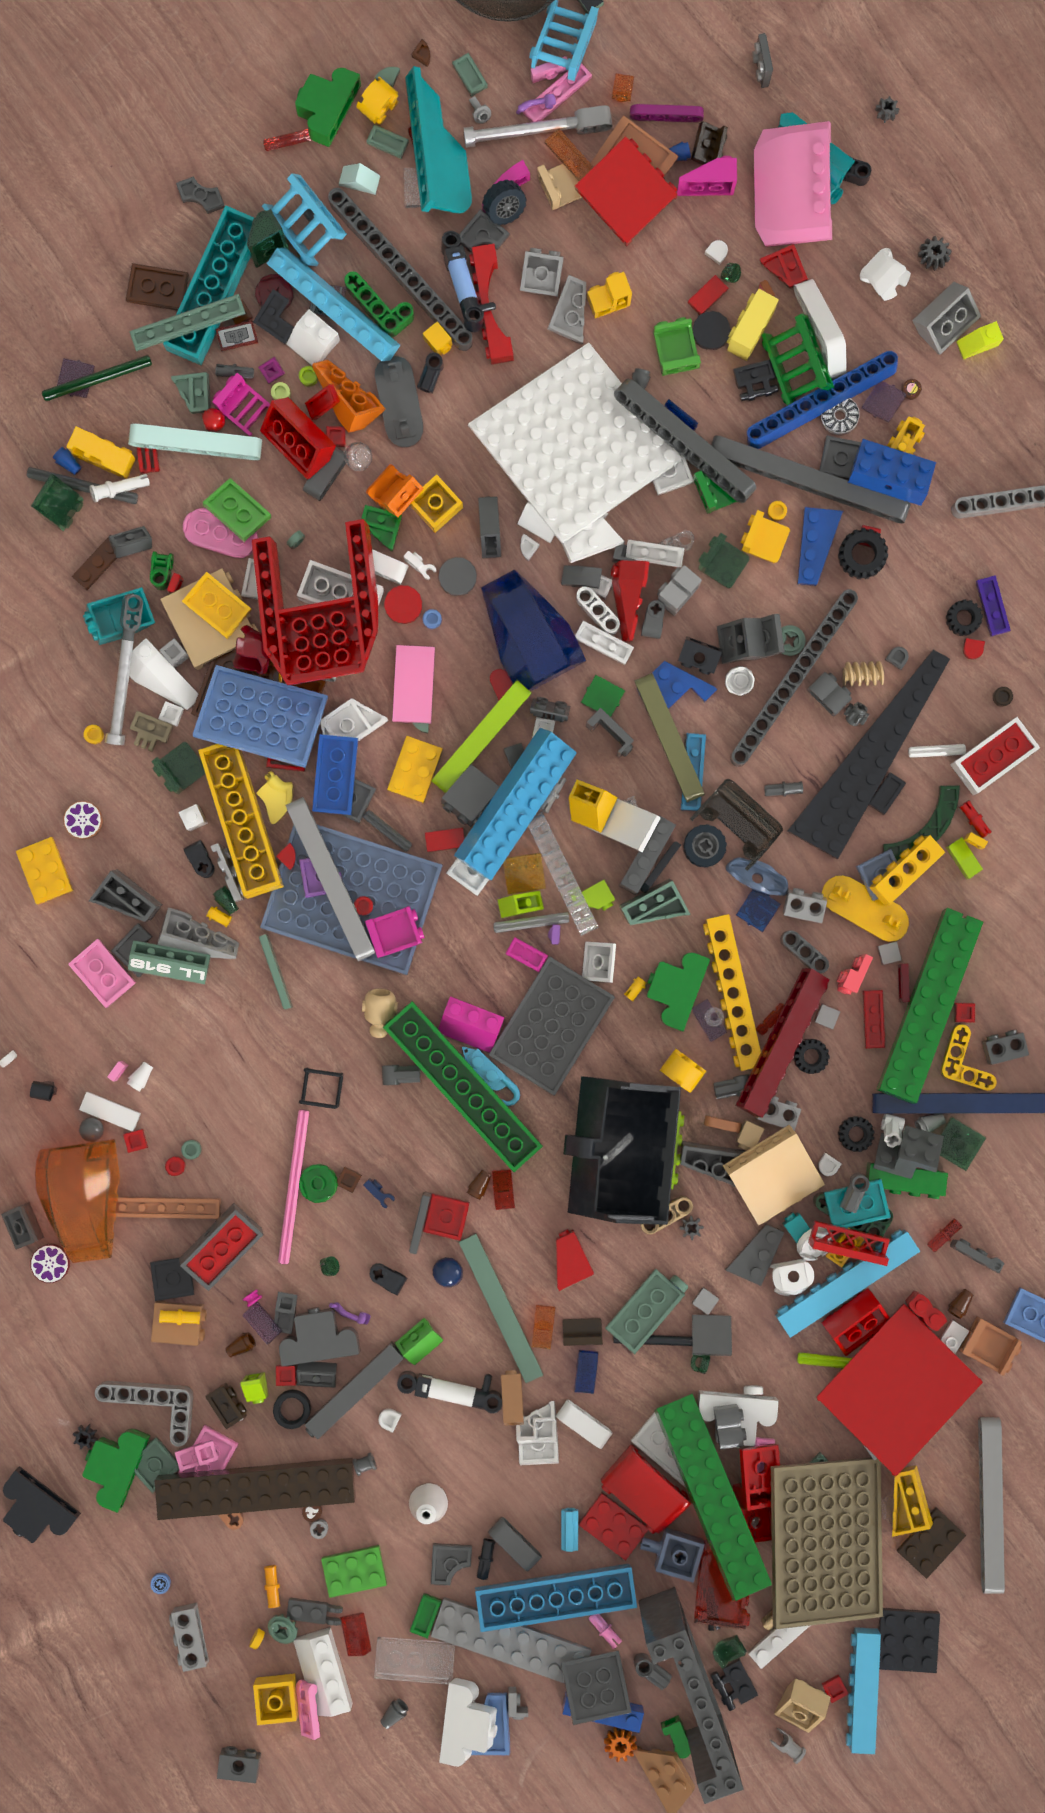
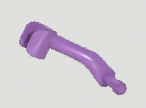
[516,94,556,114]
[329,1302,371,1325]

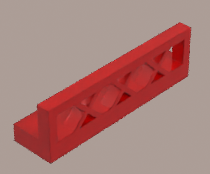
[808,1220,890,1266]

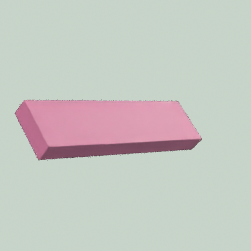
[523,63,592,122]

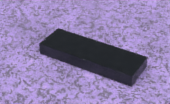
[640,841,681,894]

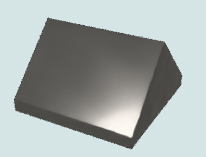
[1,1202,44,1250]

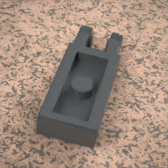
[286,1598,343,1626]

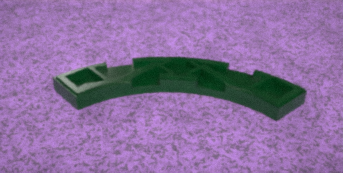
[883,785,960,861]

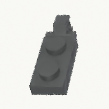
[950,1238,1005,1273]

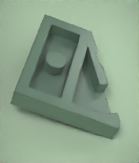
[171,372,211,414]

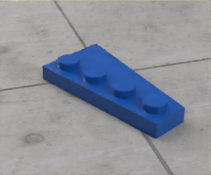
[797,507,843,586]

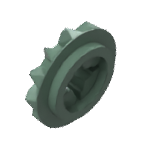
[781,625,805,656]
[268,1614,298,1644]

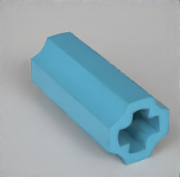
[561,1508,578,1552]

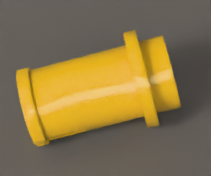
[206,906,232,928]
[624,976,647,1001]

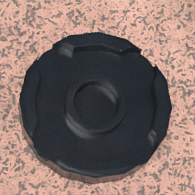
[692,311,731,350]

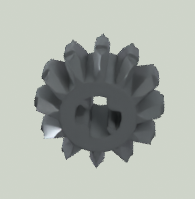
[918,236,952,271]

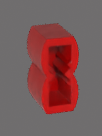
[905,1290,947,1331]

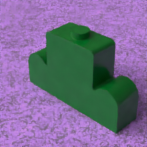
[295,68,361,147]
[646,953,710,1032]
[82,1428,151,1513]

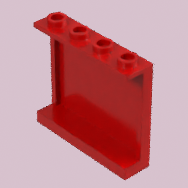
[575,136,678,247]

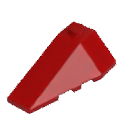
[611,560,649,643]

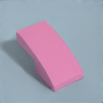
[174,1440,219,1472]

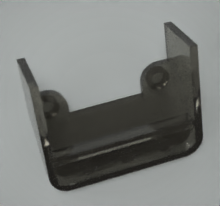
[690,779,783,871]

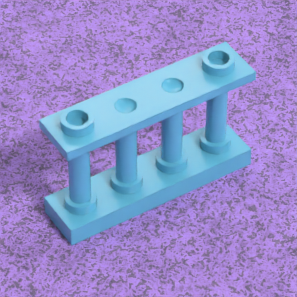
[529,0,599,81]
[262,173,347,266]

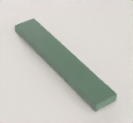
[129,294,246,351]

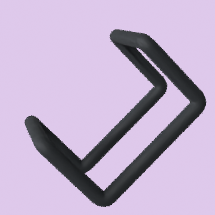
[299,1067,344,1109]

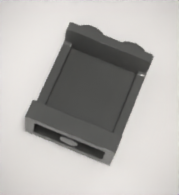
[586,708,634,758]
[441,764,500,827]

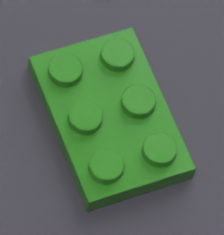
[203,478,271,542]
[321,1545,387,1598]

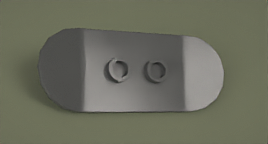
[375,356,423,447]

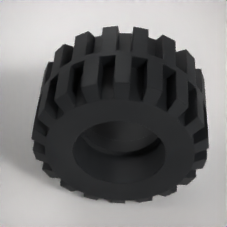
[838,528,888,580]

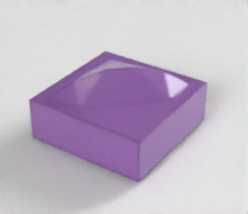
[548,925,560,945]

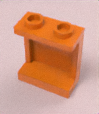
[366,464,424,517]

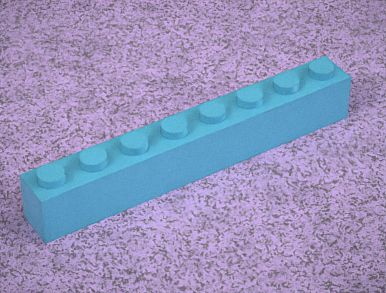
[267,248,400,361]
[775,1229,920,1338]

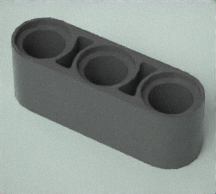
[303,447,350,501]
[780,930,829,973]
[488,1517,542,1572]

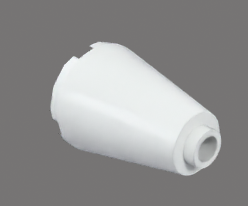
[409,1483,448,1524]

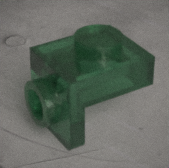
[712,1635,747,1669]

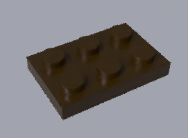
[897,1507,966,1579]

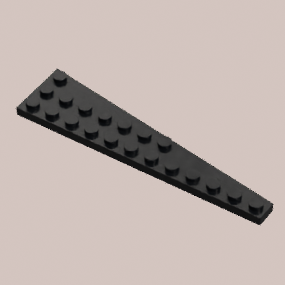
[787,649,950,859]

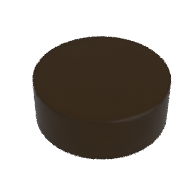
[993,687,1013,707]

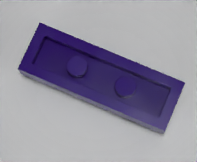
[976,575,1011,637]

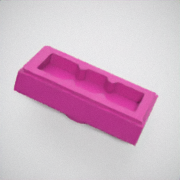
[505,937,548,972]

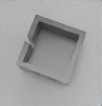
[657,565,702,616]

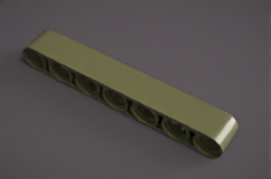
[634,673,705,803]

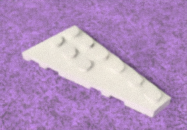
[561,516,624,563]

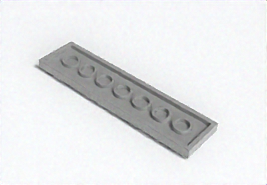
[431,1597,591,1683]

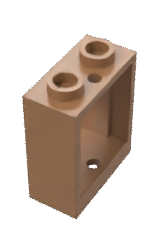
[501,1370,524,1426]

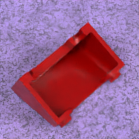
[601,1444,692,1534]

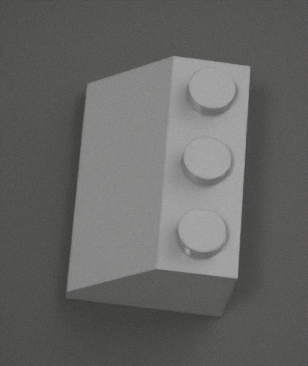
[912,282,981,355]

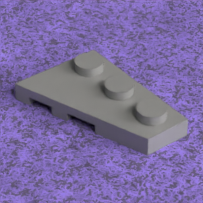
[211,843,244,902]

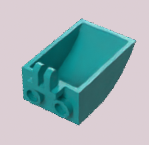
[83,587,155,646]

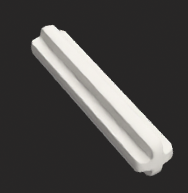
[908,744,966,758]

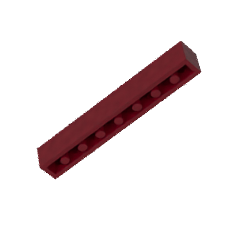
[735,968,830,1118]

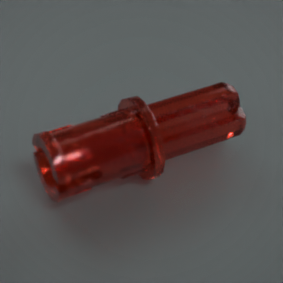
[927,1218,963,1252]

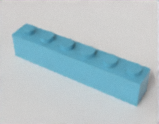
[846,1627,881,1754]

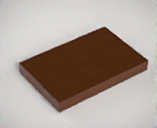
[126,263,189,311]

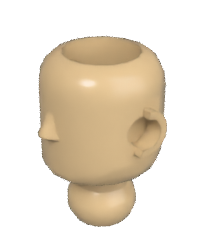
[362,989,398,1038]

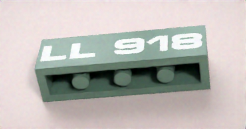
[128,940,211,984]

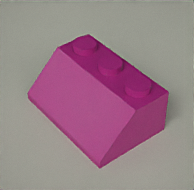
[438,996,505,1053]

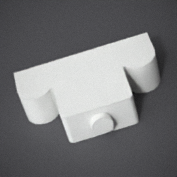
[697,1390,778,1448]
[439,1678,497,1767]

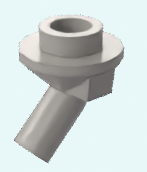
[469,96,491,124]

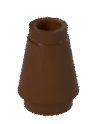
[466,1170,492,1200]
[947,1289,974,1319]
[225,1332,256,1358]

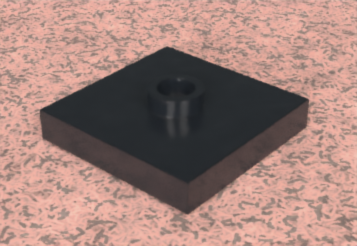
[150,1257,195,1301]

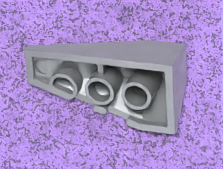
[157,907,239,959]

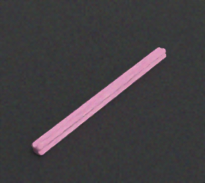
[278,1110,309,1264]

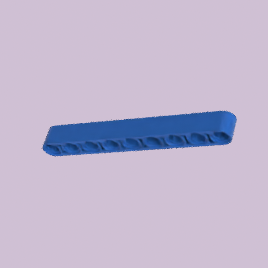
[747,351,898,449]

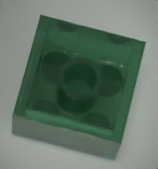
[939,1115,986,1171]

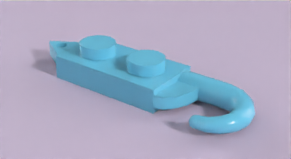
[462,1047,520,1106]

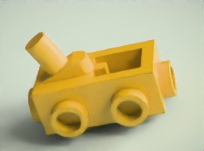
[887,416,925,455]

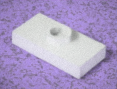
[940,1320,969,1354]

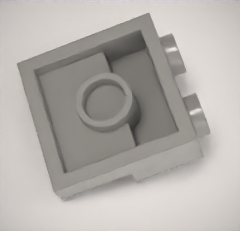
[520,248,564,297]

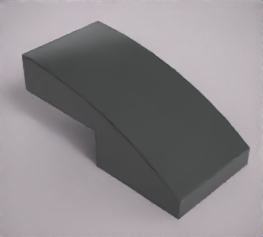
[561,566,602,589]
[272,1292,298,1334]

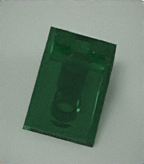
[31,473,84,532]

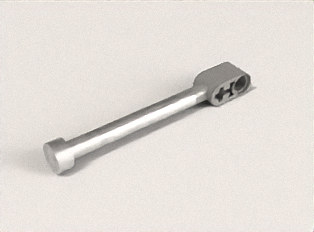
[463,106,613,148]

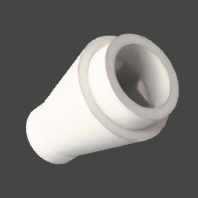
[127,1062,153,1092]

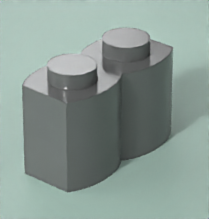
[807,672,852,717]
[713,1404,747,1450]

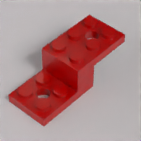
[733,1444,780,1543]

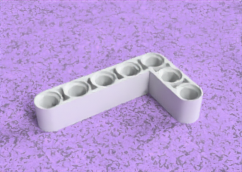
[794,279,846,380]

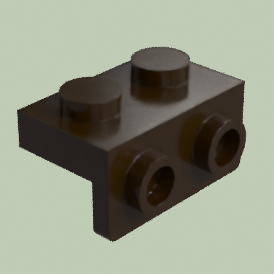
[691,121,728,165]
[205,1383,247,1429]

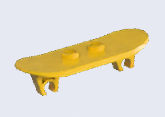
[822,875,909,942]

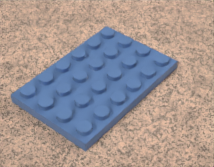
[193,665,328,768]

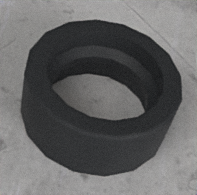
[273,1389,311,1429]

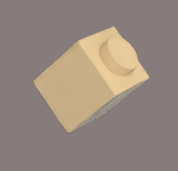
[735,1120,764,1150]

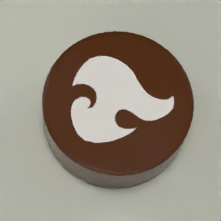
[302,1506,322,1522]

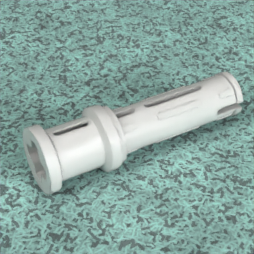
[90,474,150,502]

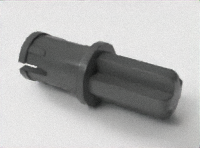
[215,364,254,379]
[764,781,803,797]

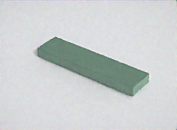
[259,934,293,1010]

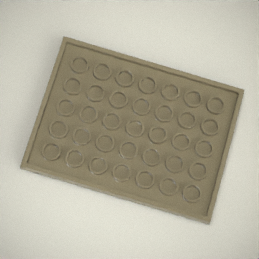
[771,1457,883,1629]

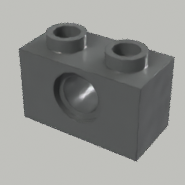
[217,1746,261,1783]

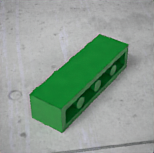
[866,1162,948,1199]

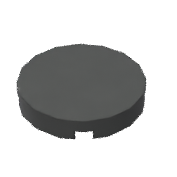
[439,557,477,596]

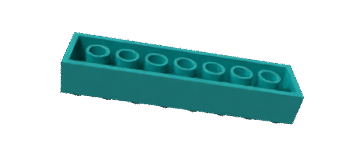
[163,205,263,366]

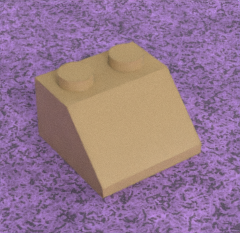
[774,1679,831,1733]

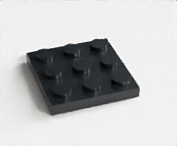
[879,1608,940,1673]

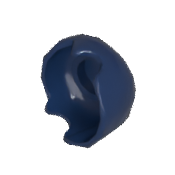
[432,1257,463,1288]

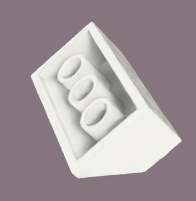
[293,1627,353,1717]

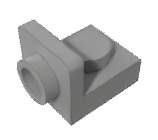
[508,1687,528,1720]

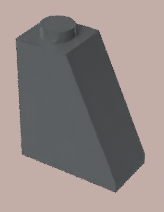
[478,496,501,558]

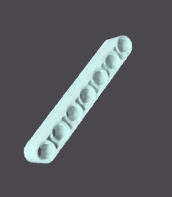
[128,424,262,460]

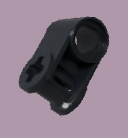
[843,155,872,186]
[183,840,215,878]
[369,1263,408,1296]

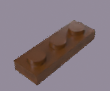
[72,534,117,590]

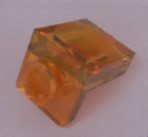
[612,73,634,102]

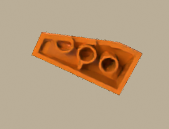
[312,360,385,433]

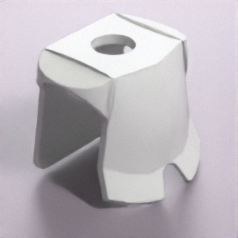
[860,248,911,301]
[770,1259,814,1296]

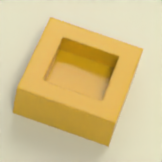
[964,832,988,850]

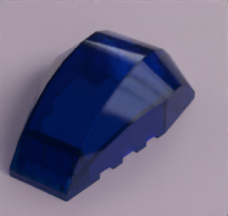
[481,569,586,691]

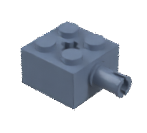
[640,1527,705,1583]

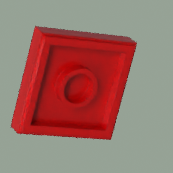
[423,1193,470,1241]

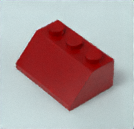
[821,1288,890,1356]

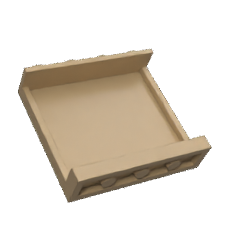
[160,569,259,670]
[723,1125,825,1225]

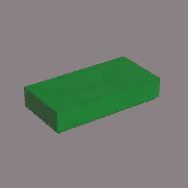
[409,1593,442,1639]

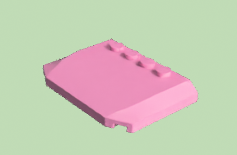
[754,121,832,247]

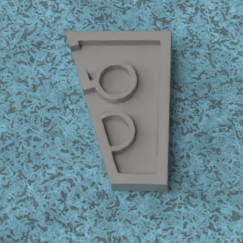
[547,275,586,344]

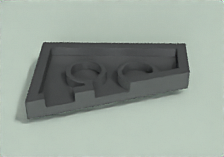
[725,1224,784,1286]

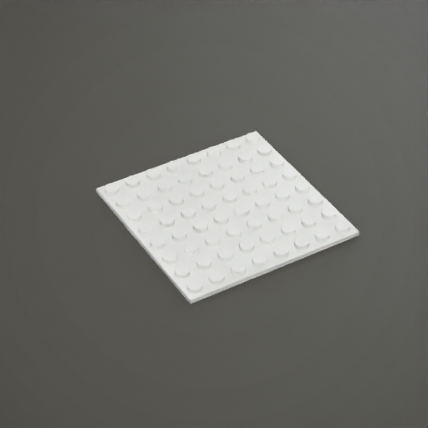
[468,343,682,544]

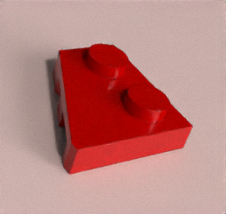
[760,244,808,289]

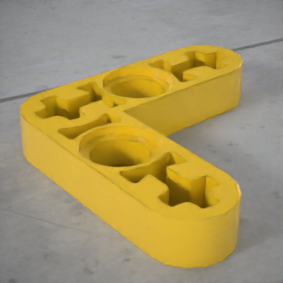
[940,1024,997,1091]

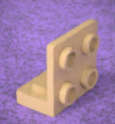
[537,160,582,211]

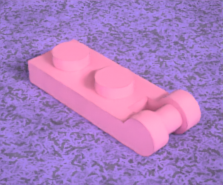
[296,1680,320,1740]

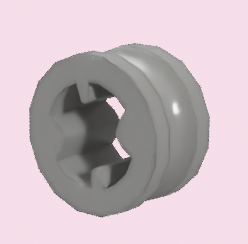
[310,1519,328,1539]

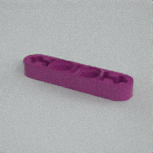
[630,104,704,122]

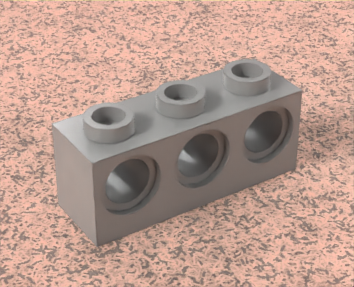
[169,1603,209,1672]

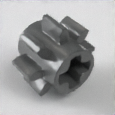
[875,96,900,123]
[844,702,869,726]
[679,1215,704,1240]

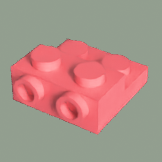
[836,954,873,995]

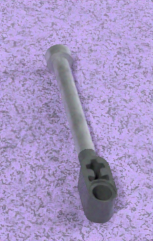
[105,593,143,745]

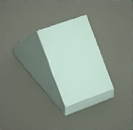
[339,163,380,195]

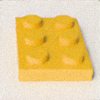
[182,572,252,639]
[387,736,443,803]
[16,837,74,905]

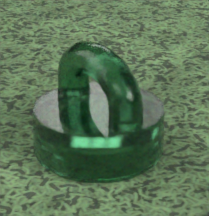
[721,263,741,283]
[320,1256,340,1277]
[690,1355,710,1374]

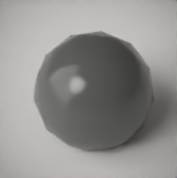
[79,1117,104,1142]

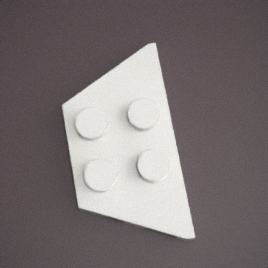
[320,698,389,741]

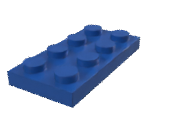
[312,734,359,815]

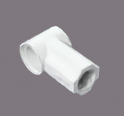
[881,1114,905,1148]

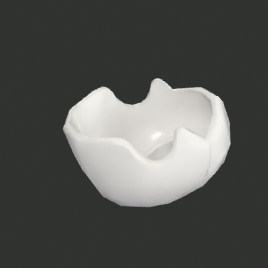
[725,666,755,696]

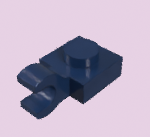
[363,1178,395,1208]

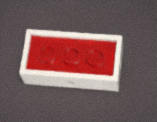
[950,717,1040,795]

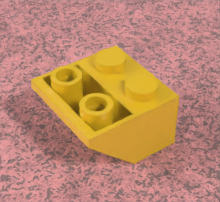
[569,780,617,832]

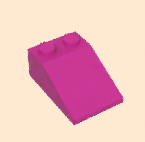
[676,156,737,196]

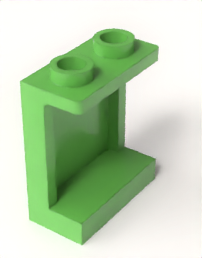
[653,317,701,376]

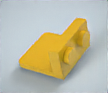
[740,510,790,563]

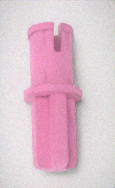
[588,1614,622,1649]

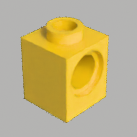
[422,322,452,355]

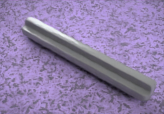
[493,912,569,933]

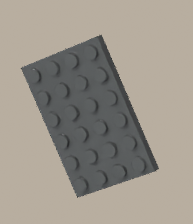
[489,956,615,1096]

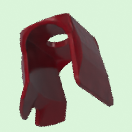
[233,625,271,674]

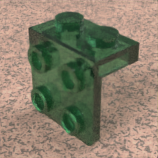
[698,533,750,589]
[151,742,205,794]

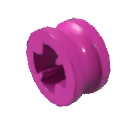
[242,1289,262,1307]

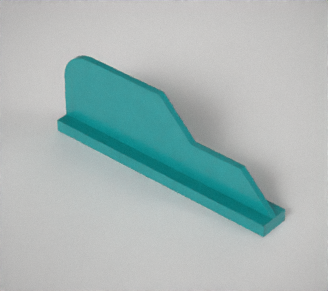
[405,66,472,213]

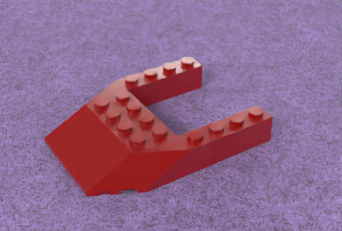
[252,519,378,685]

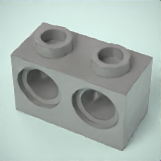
[783,888,827,923]
[755,1096,801,1131]

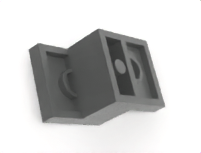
[717,614,785,664]
[873,1125,944,1179]

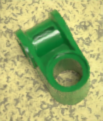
[150,551,174,590]

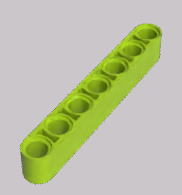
[431,680,532,793]

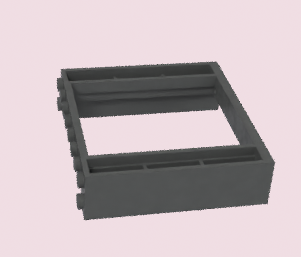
[638,1587,744,1804]

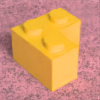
[587,272,632,319]

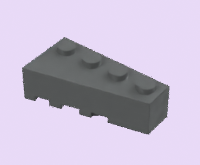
[680,1141,747,1187]

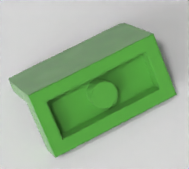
[395,1318,443,1365]

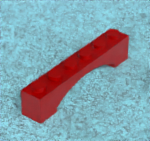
[469,244,514,365]

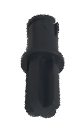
[477,1538,495,1580]

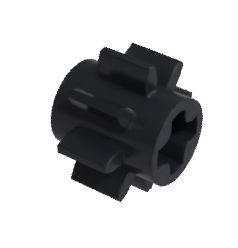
[73,1424,98,1449]

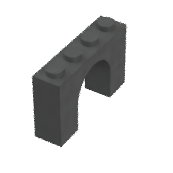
[619,815,676,895]

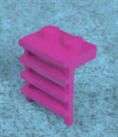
[212,373,270,437]

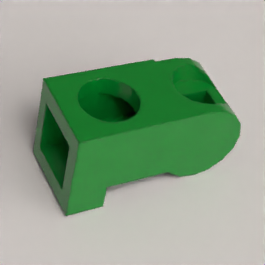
[661,1715,691,1759]

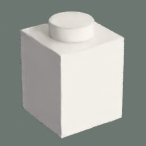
[179,804,208,832]

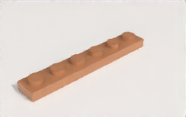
[103,1196,221,1219]

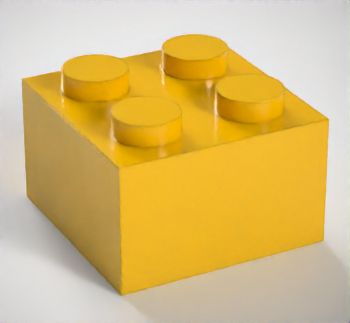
[409,474,463,533]
[253,1673,299,1725]

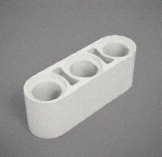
[372,549,409,584]
[576,587,620,635]
[556,1399,613,1449]

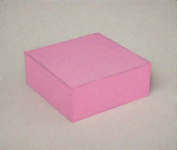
[107,1061,128,1082]

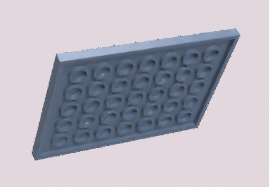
[260,825,443,975]

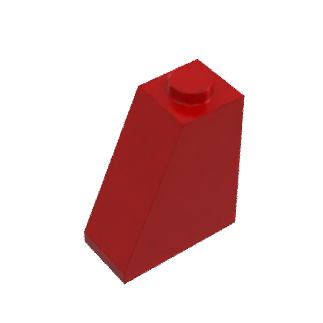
[556,1229,594,1291]

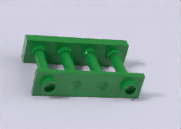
[761,314,834,406]

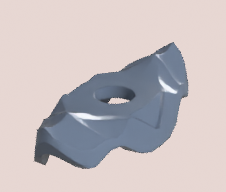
[726,857,788,896]

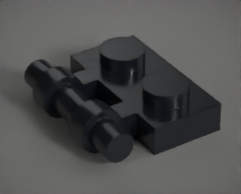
[733,359,778,401]
[710,1658,758,1711]

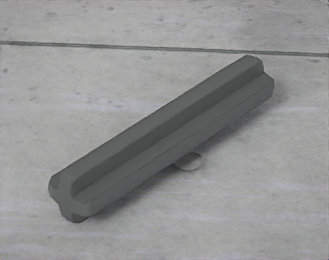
[363,810,412,852]

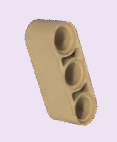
[640,1196,693,1234]

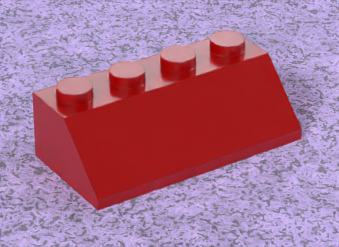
[260,397,336,479]

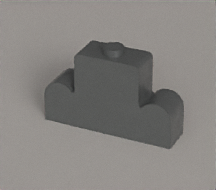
[279,1307,360,1367]

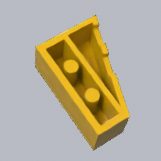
[66,426,136,479]
[892,1465,933,1537]

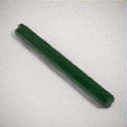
[42,355,152,401]

